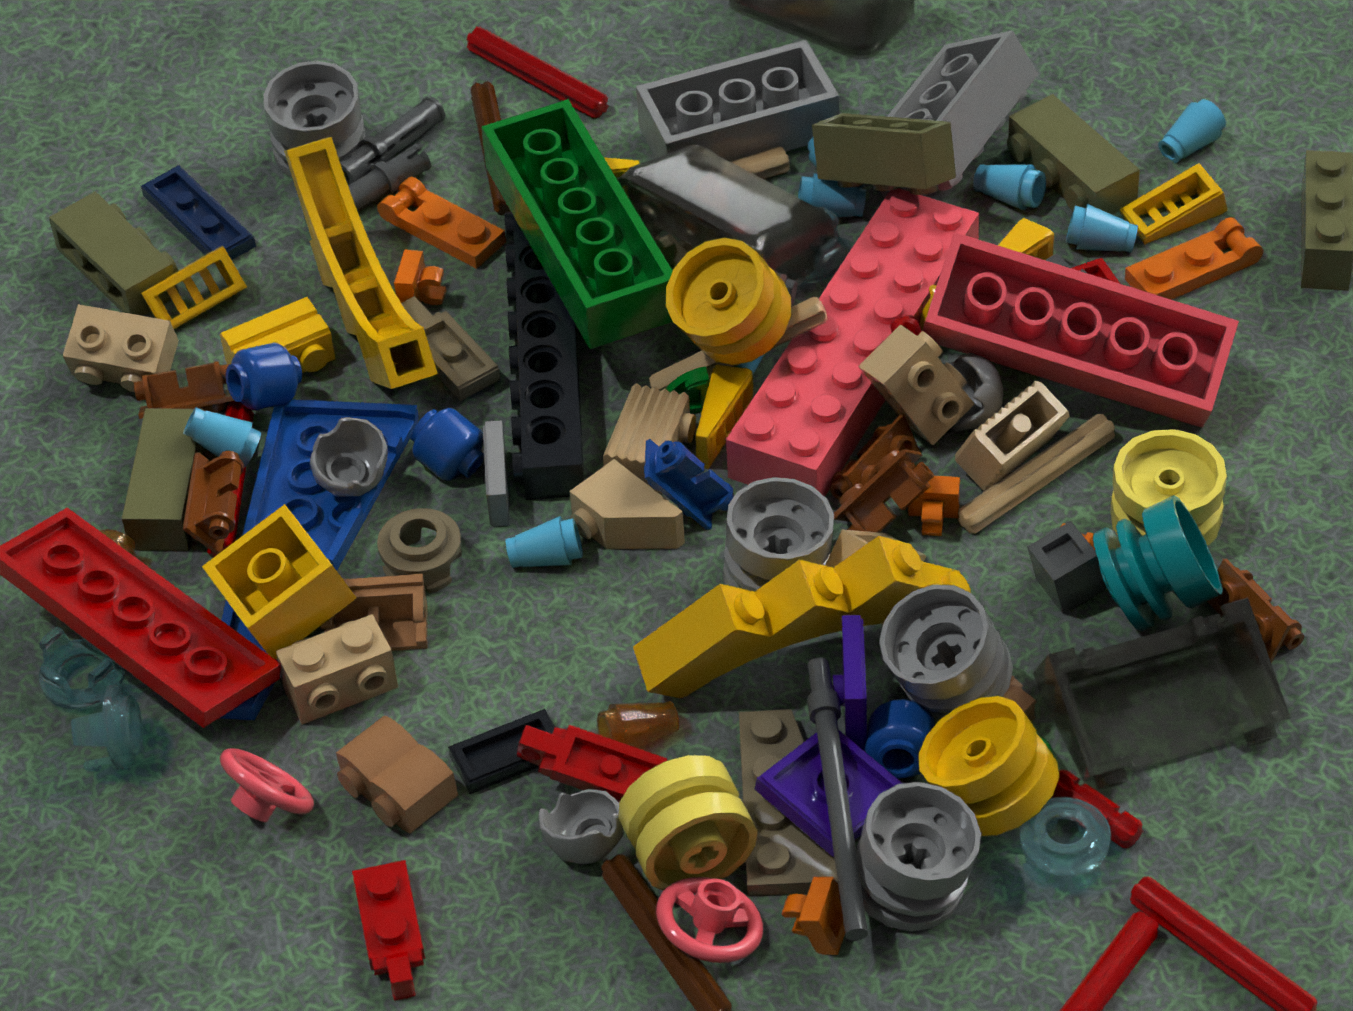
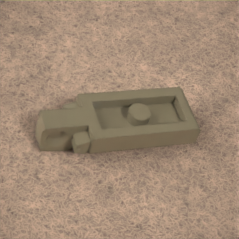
[401,296,500,401]

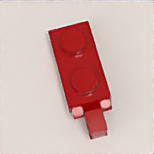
[516,725,668,802]
[352,860,425,1001]

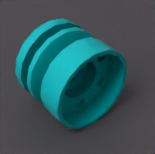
[1093,495,1223,632]

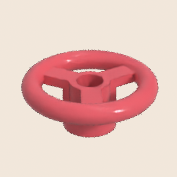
[220,748,314,822]
[656,877,763,963]

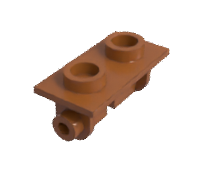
[133,361,235,419]
[830,414,921,500]
[834,449,934,532]
[183,451,244,555]
[1207,559,1304,665]

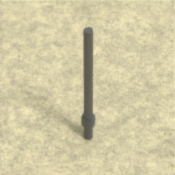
[807,658,868,941]

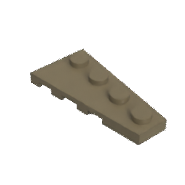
[739,709,838,896]

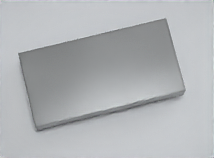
[483,420,510,527]

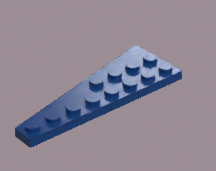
[220,399,419,720]

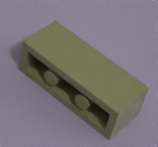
[1007,94,1140,215]
[812,113,956,195]
[1301,150,1353,291]
[49,191,179,316]
[122,408,215,551]

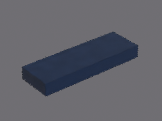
[141,165,256,266]

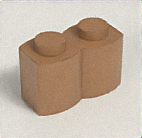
[336,716,458,833]

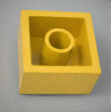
[202,504,356,660]

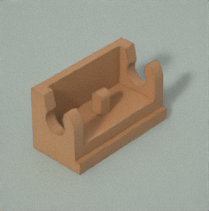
[321,574,428,651]

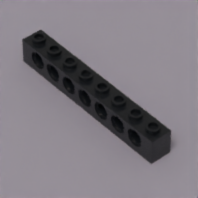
[504,212,584,500]

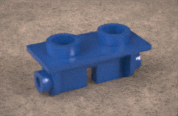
[644,439,735,530]

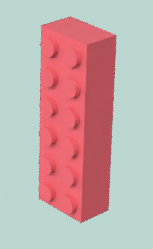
[922,232,1239,428]

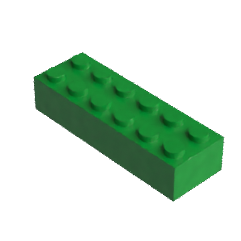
[481,99,673,349]

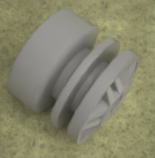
[263,61,366,178]
[723,477,834,591]
[879,585,1013,722]
[856,782,981,931]

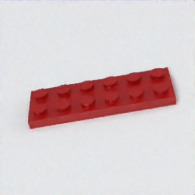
[0,507,281,728]

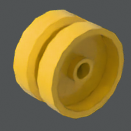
[666,238,791,365]
[918,696,1059,836]

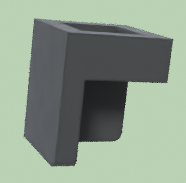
[1027,521,1106,614]

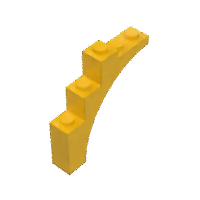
[284,137,438,389]
[633,536,971,698]

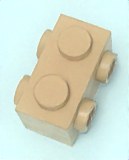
[63,304,179,392]
[858,325,974,445]
[276,614,398,725]

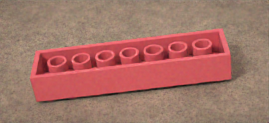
[726,188,979,497]

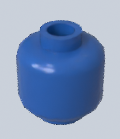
[226,342,302,411]
[410,408,484,481]
[865,699,935,779]

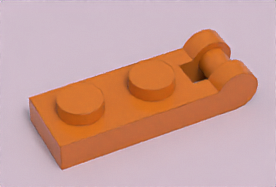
[377,177,506,269]
[1125,217,1263,300]

